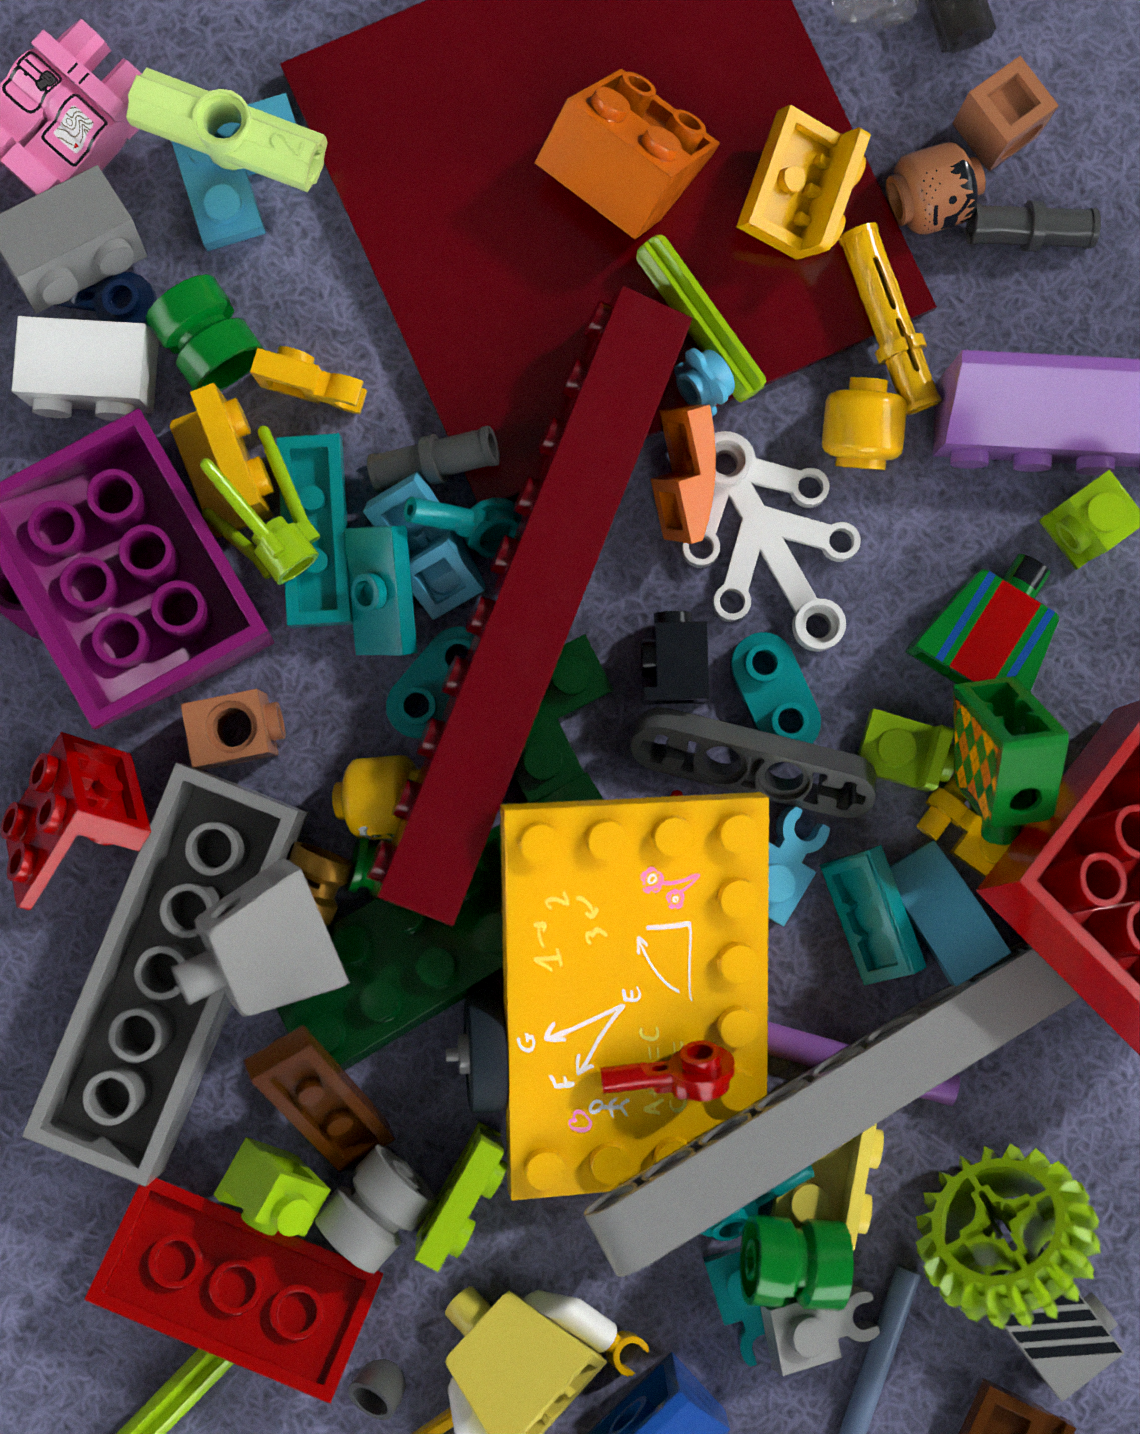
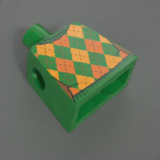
[953,676,1069,845]

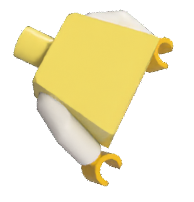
[445,1287,649,1434]

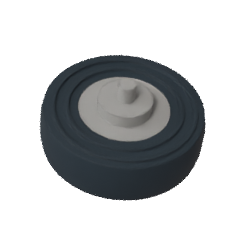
[445,993,508,1114]

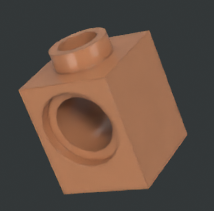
[952,56,1059,172]
[180,689,286,770]

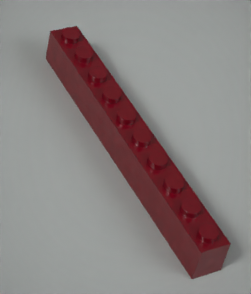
[367,286,693,926]

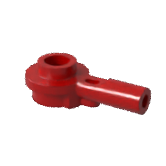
[600,1040,735,1102]

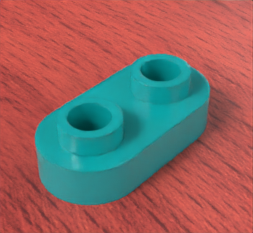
[386,626,475,739]
[730,632,821,744]

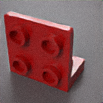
[0,732,151,911]

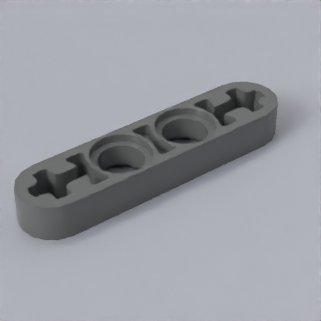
[631,707,877,818]

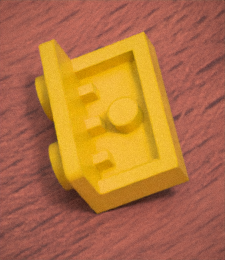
[736,105,871,260]
[170,383,274,538]

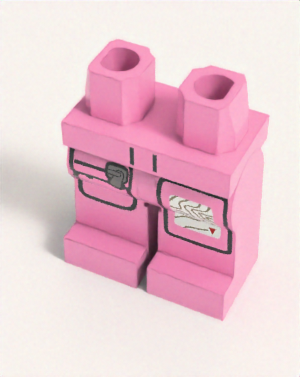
[0,19,142,195]

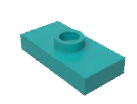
[344,525,418,656]
[820,845,927,986]

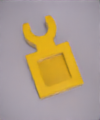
[250,346,367,415]

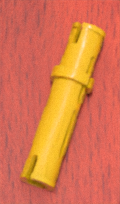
[838,222,942,416]

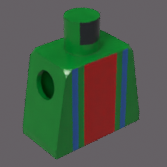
[905,554,1059,692]

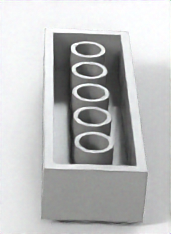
[22,763,310,1187]

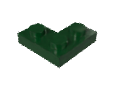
[514,634,614,803]

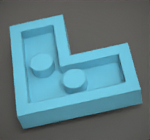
[171,93,296,251]

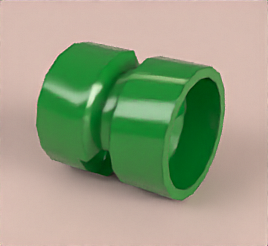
[145,274,264,392]
[739,1215,854,1311]

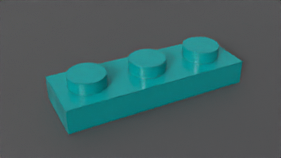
[276,433,353,628]

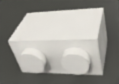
[12,316,159,421]

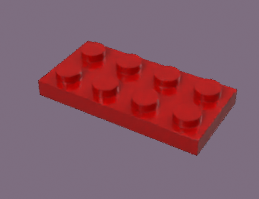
[84,1178,384,1404]

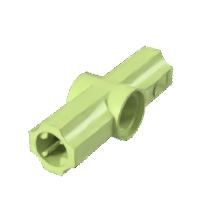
[126,67,328,193]

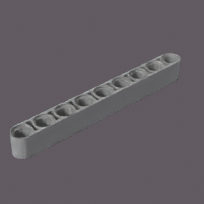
[583,940,1081,1277]

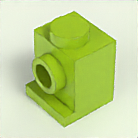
[1039,469,1140,570]
[214,1137,331,1237]

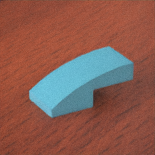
[363,471,486,620]
[890,840,1011,987]

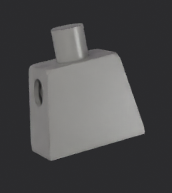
[171,858,349,1016]

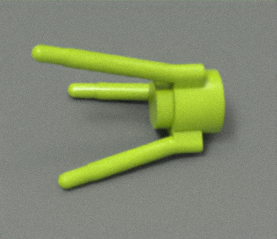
[200,425,320,585]

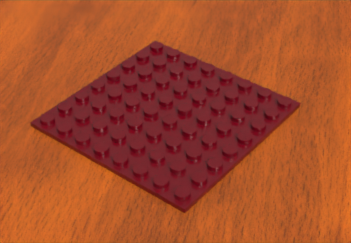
[280,0,937,503]

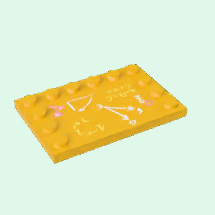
[500,792,769,1201]

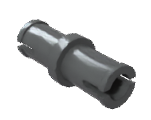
[966,200,1101,252]
[367,425,500,493]

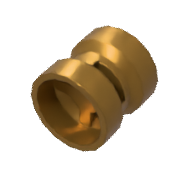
[288,842,354,926]

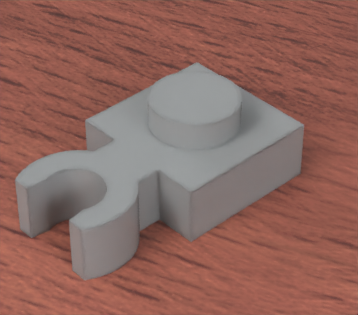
[760,1286,880,1376]

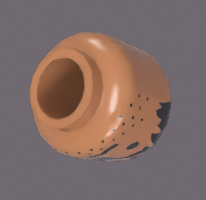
[886,142,986,235]

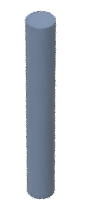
[838,1264,922,1434]

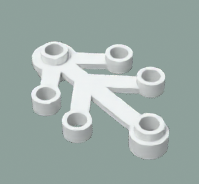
[681,431,861,652]

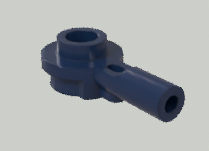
[53,272,157,327]

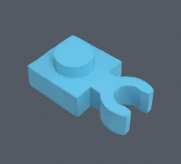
[768,806,830,927]

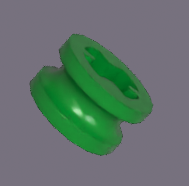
[346,837,392,896]

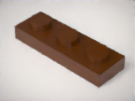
[244,1025,396,1173]

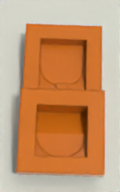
[650,404,716,544]

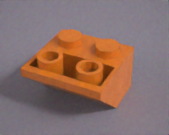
[535,69,720,239]

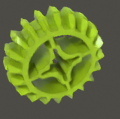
[915,1143,1101,1330]

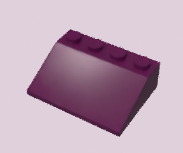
[0,408,275,730]

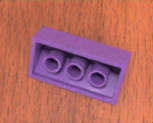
[933,350,1140,476]

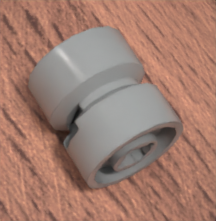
[314,1144,439,1274]

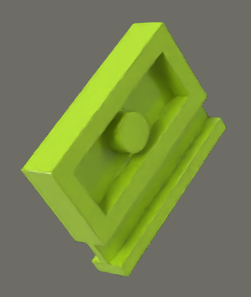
[415,1121,508,1272]

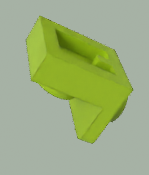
[857,708,954,792]

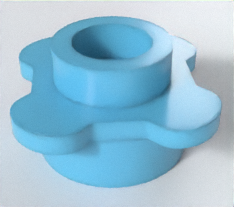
[674,348,735,416]

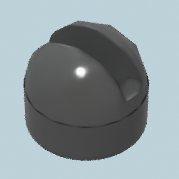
[348,1358,406,1420]

